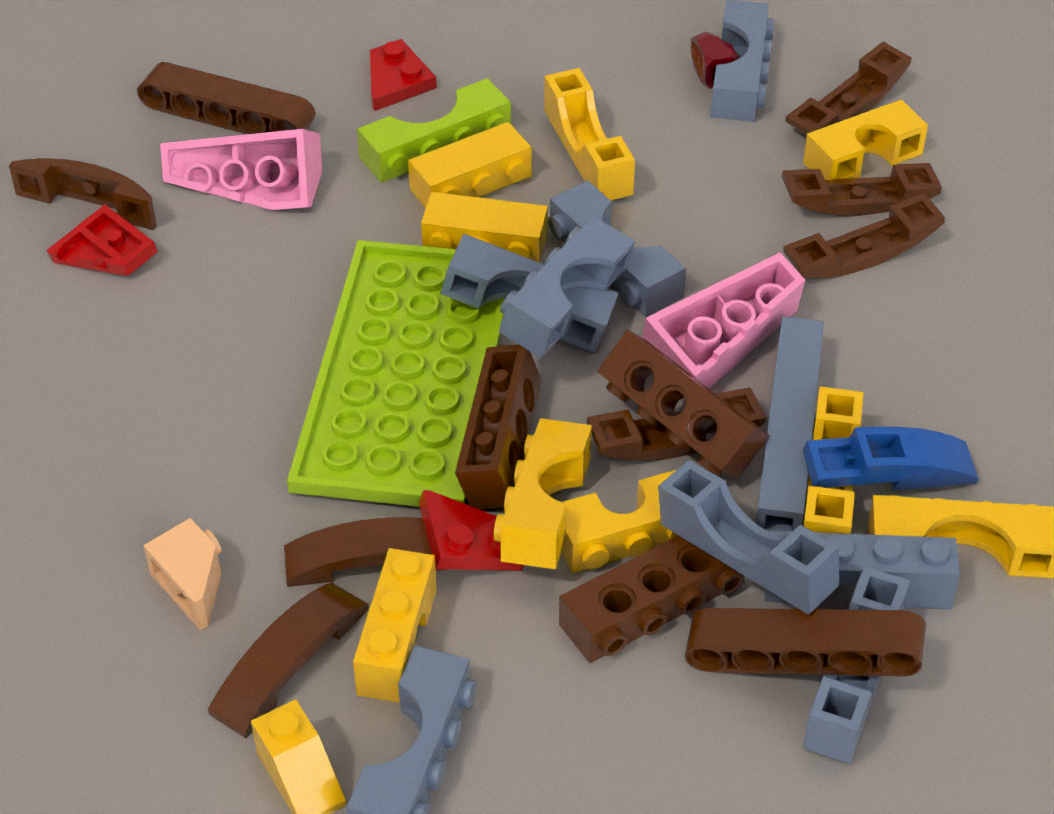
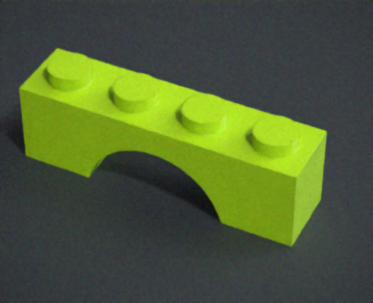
[357,78,511,183]

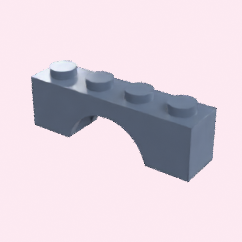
[711,0,774,122]
[548,180,686,317]
[499,216,635,358]
[440,234,619,353]
[658,460,839,615]
[764,530,960,609]
[803,566,910,764]
[346,645,477,814]

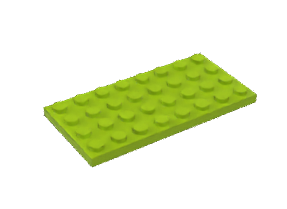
[287,240,505,507]

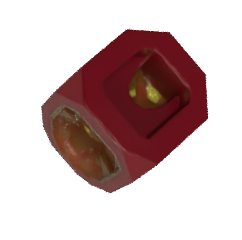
[690,31,739,89]

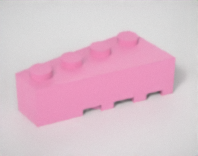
[642,253,805,402]

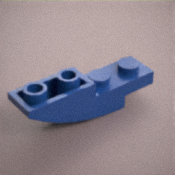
[802,426,979,491]

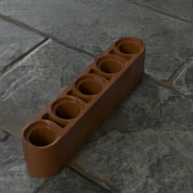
[137,62,316,134]
[685,608,926,677]

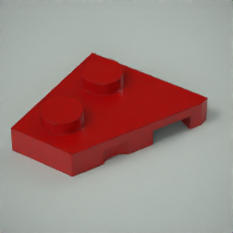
[370,39,437,111]
[46,204,158,276]
[419,490,525,571]

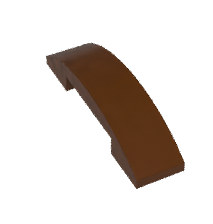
[786,42,912,135]
[9,158,157,230]
[781,163,942,216]
[783,193,945,278]
[587,387,766,461]
[284,517,449,587]
[208,582,368,738]

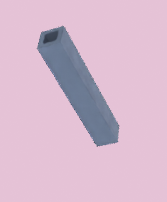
[756,316,824,531]

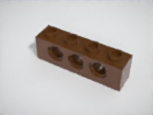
[597,329,770,479]
[455,344,542,509]
[559,535,744,663]

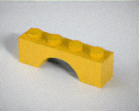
[544,68,635,201]
[803,386,864,534]
[494,418,592,569]
[868,495,1054,578]

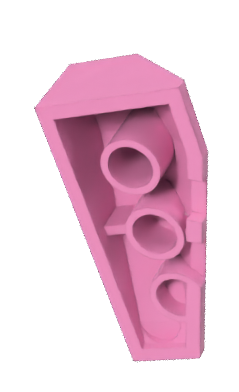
[160,129,322,211]

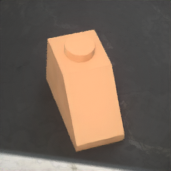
[143,518,222,631]

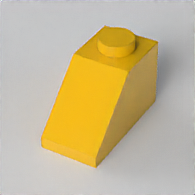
[251,699,346,814]

